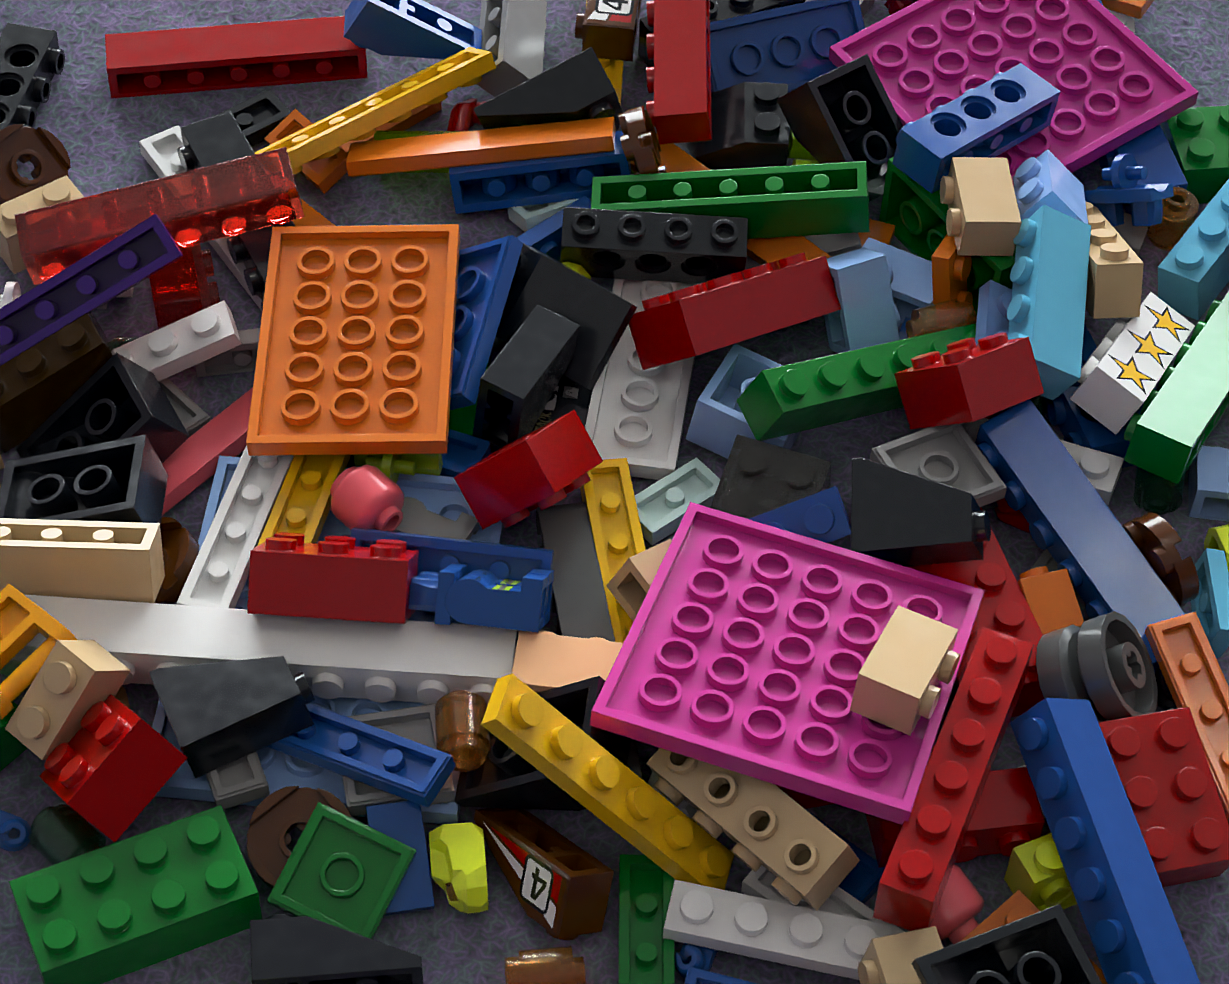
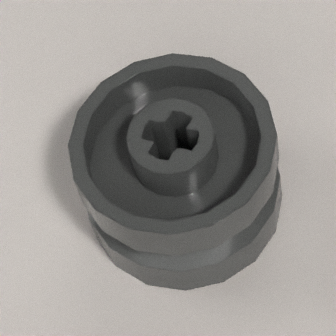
[1036,611,1158,722]

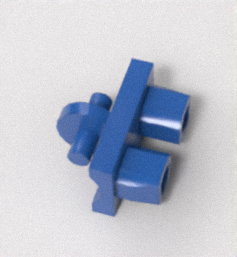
[1084,154,1174,226]

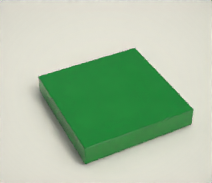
[267,802,416,939]

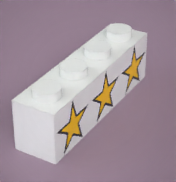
[1070,292,1195,435]

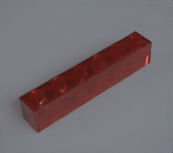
[15,147,305,285]

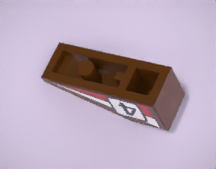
[575,0,642,62]
[474,808,614,940]

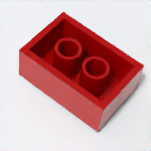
[247,532,419,624]
[1098,707,1229,887]

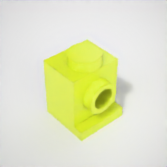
[1004,833,1077,911]

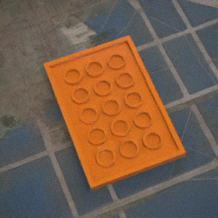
[246,224,460,456]

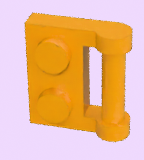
[0,583,77,720]

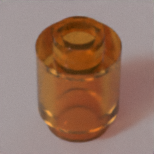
[1147,187,1199,251]
[905,299,977,338]
[434,690,490,772]
[504,946,586,984]

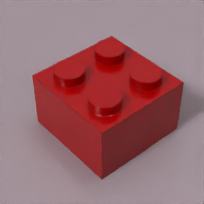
[894,332,1044,429]
[454,409,603,530]
[39,694,188,843]

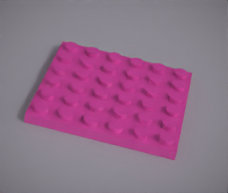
[829,0,1199,186]
[590,502,985,825]

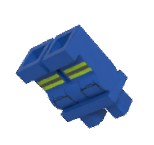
[408,563,555,632]

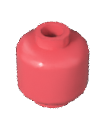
[330,465,404,532]
[930,865,984,944]

